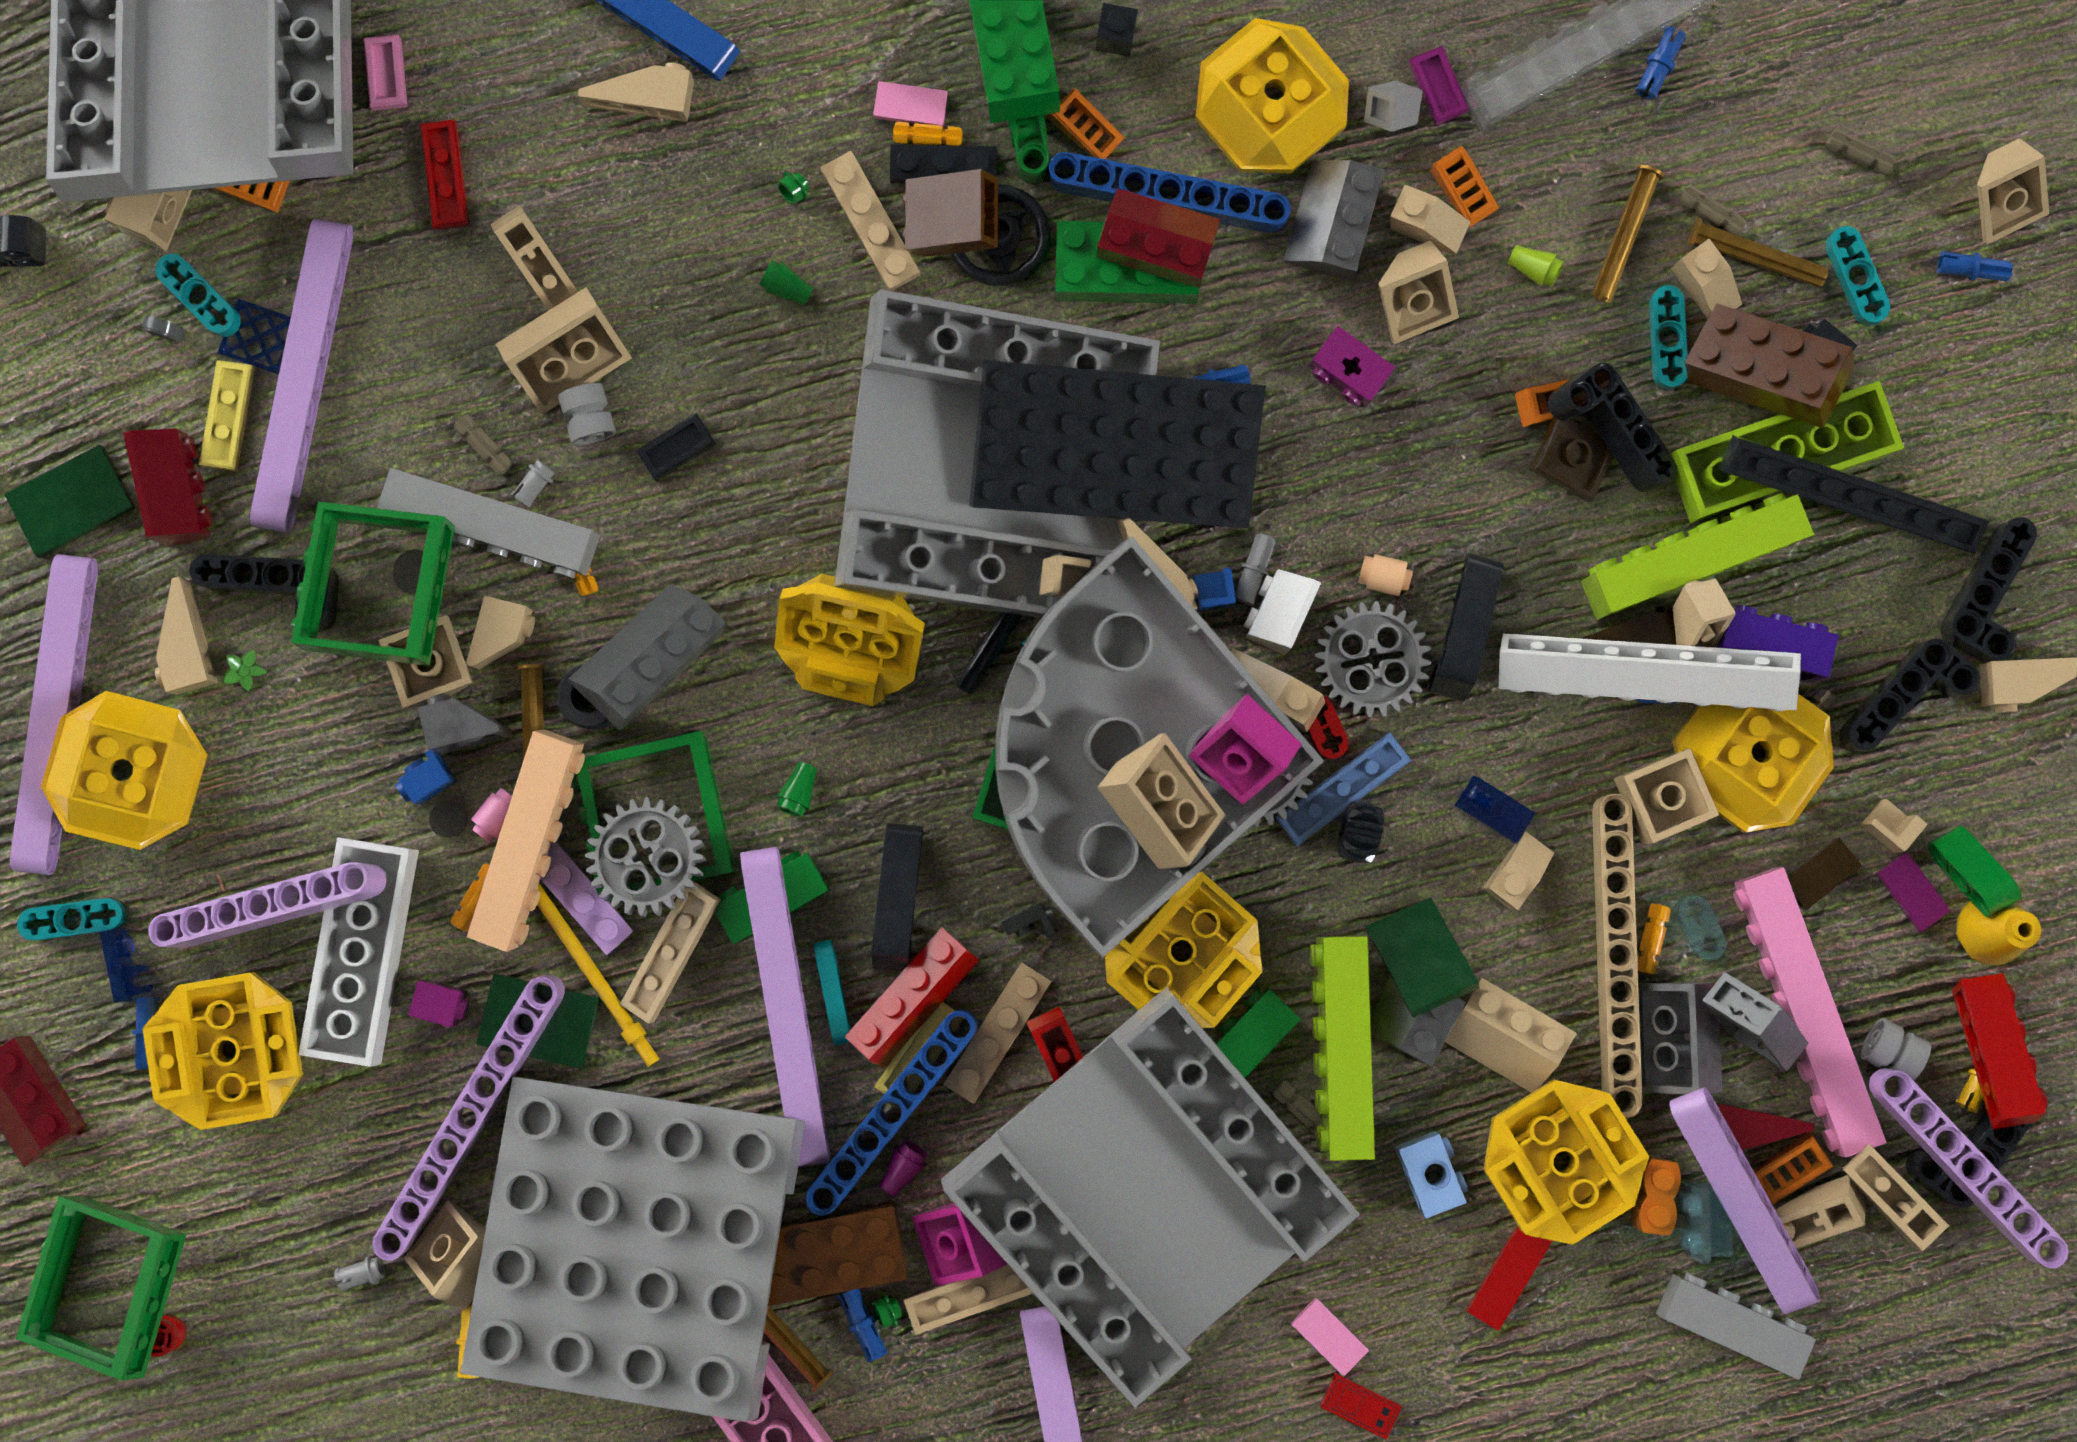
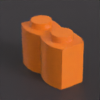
[1631,1156,1681,1236]

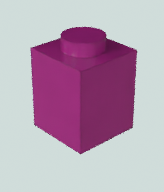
[408,979,469,1027]

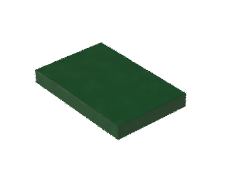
[4,444,136,558]
[1366,897,1479,1018]
[476,973,600,1069]

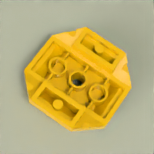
[1195,18,1349,173]
[774,574,925,706]
[40,691,208,850]
[1672,694,1834,833]
[1105,872,1262,1028]
[142,972,303,1130]
[1483,1079,1649,1245]

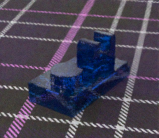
[1454,775,1536,844]
[99,929,153,1003]

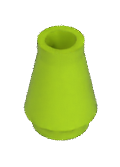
[1508,245,1564,287]

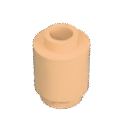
[1358,554,1413,596]

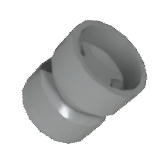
[558,383,616,446]
[1860,1018,1932,1081]

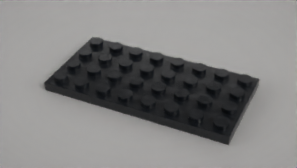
[969,359,1266,529]

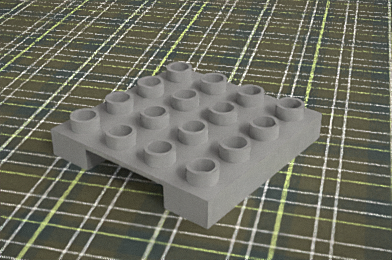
[46,0,353,202]
[834,289,1160,618]
[941,987,1360,1408]
[460,1077,805,1422]

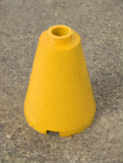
[1956,901,2041,965]

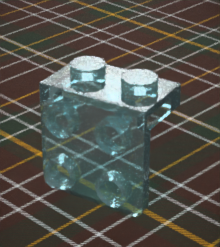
[1679,1182,1733,1264]

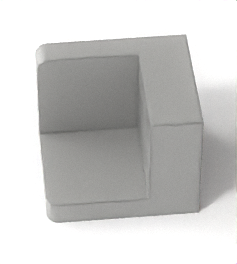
[1364,81,1423,132]

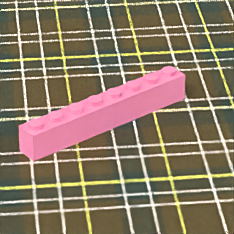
[1733,867,1887,1158]

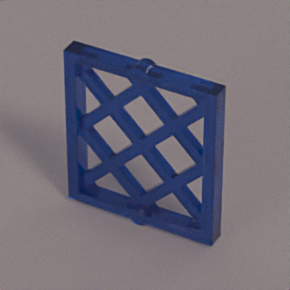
[217,299,291,375]

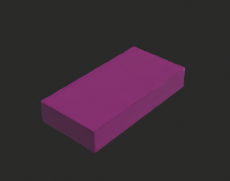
[1408,46,1469,126]
[1875,852,1950,932]

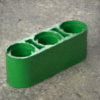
[1928,825,2022,917]

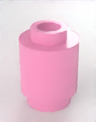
[471,788,512,843]

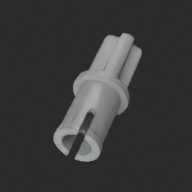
[1235,533,1276,606]

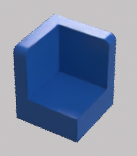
[1193,567,1236,612]

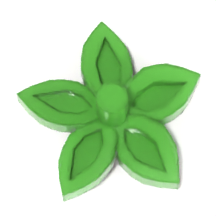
[223,649,267,692]

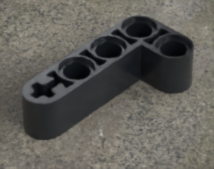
[0,215,46,267]
[1548,362,1677,492]
[1940,517,2037,663]
[1428,553,1504,702]
[189,555,339,632]
[1839,638,1980,753]
[871,823,923,972]
[1906,1110,2032,1208]

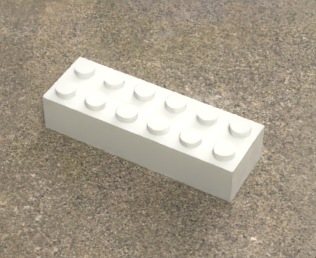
[298,838,419,1067]

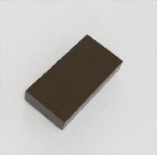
[1787,837,1862,910]

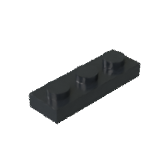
[890,144,997,183]

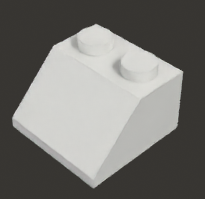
[1243,569,1321,655]

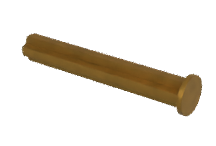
[1592,164,1664,303]
[1687,218,1828,287]
[517,664,546,761]
[764,1306,835,1392]

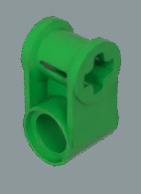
[1008,115,1049,184]

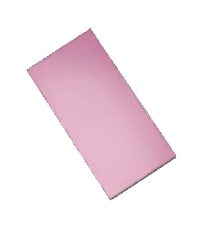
[363,35,408,111]
[873,81,949,129]
[1291,1297,1369,1376]

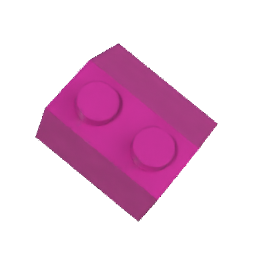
[1188,694,1302,805]
[912,1202,1008,1286]

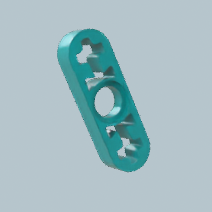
[1825,226,1890,326]
[155,253,241,337]
[1649,285,1688,390]
[17,898,127,940]
[814,939,851,1046]

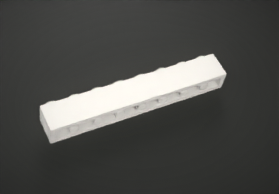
[1498,633,1801,711]

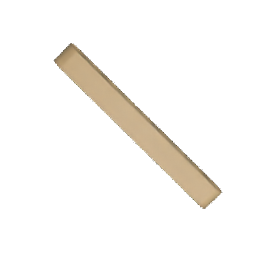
[1592,794,1642,1118]

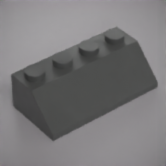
[568,584,726,731]

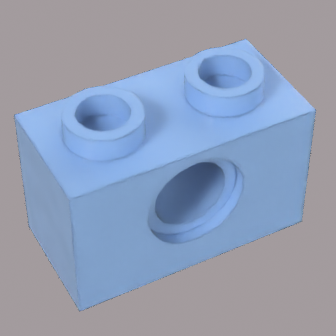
[1394,1131,1468,1219]

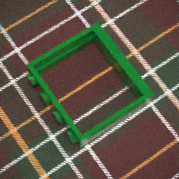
[290,502,455,666]
[572,731,736,901]
[16,1196,187,1380]

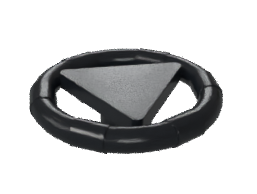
[951,184,1051,286]

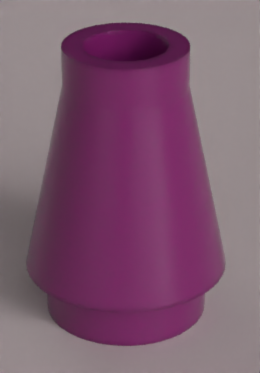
[879,1140,928,1196]

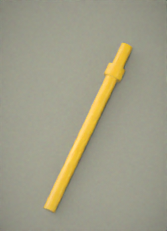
[537,883,660,1067]

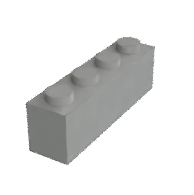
[1656,1272,1816,1380]

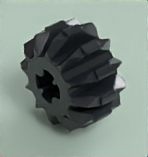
[1337,802,1385,863]

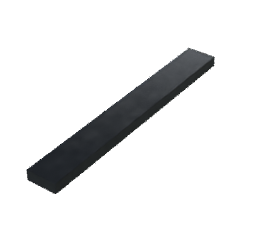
[1719,435,1989,554]

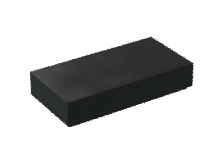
[636,413,716,482]

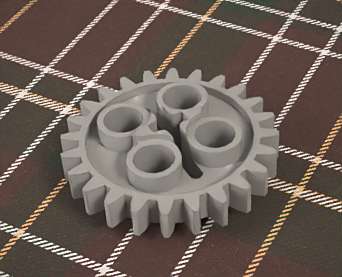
[1313,601,1431,718]
[585,798,706,917]

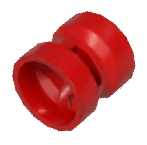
[151,1315,186,1357]

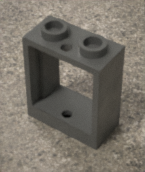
[1702,972,1809,1072]

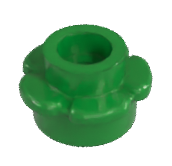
[777,171,809,205]
[872,1293,902,1329]

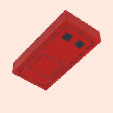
[1320,1372,1402,1440]

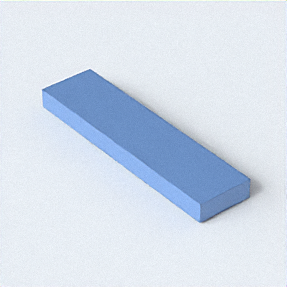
[1275,732,1411,847]

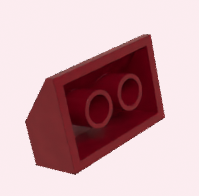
[1096,188,1221,289]
[123,428,213,547]
[0,1036,87,1167]

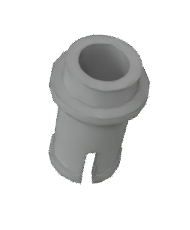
[511,460,555,507]
[334,1255,385,1291]

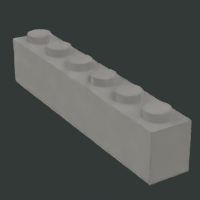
[377,468,600,579]

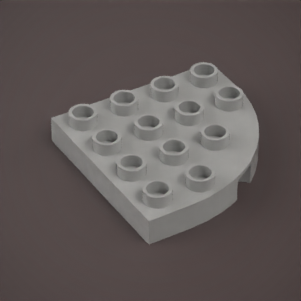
[995,536,1324,957]

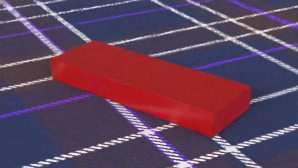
[420,119,470,230]
[1466,1225,1553,1331]

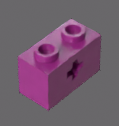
[1309,325,1395,408]

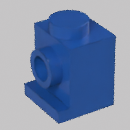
[395,750,457,805]

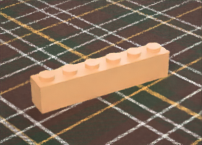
[467,729,585,952]

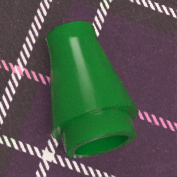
[759,260,814,306]
[776,762,818,818]

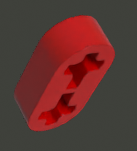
[1308,695,1349,760]

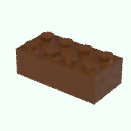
[1685,303,1855,428]
[768,1202,909,1306]

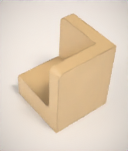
[1039,555,1091,598]
[1861,799,1928,853]

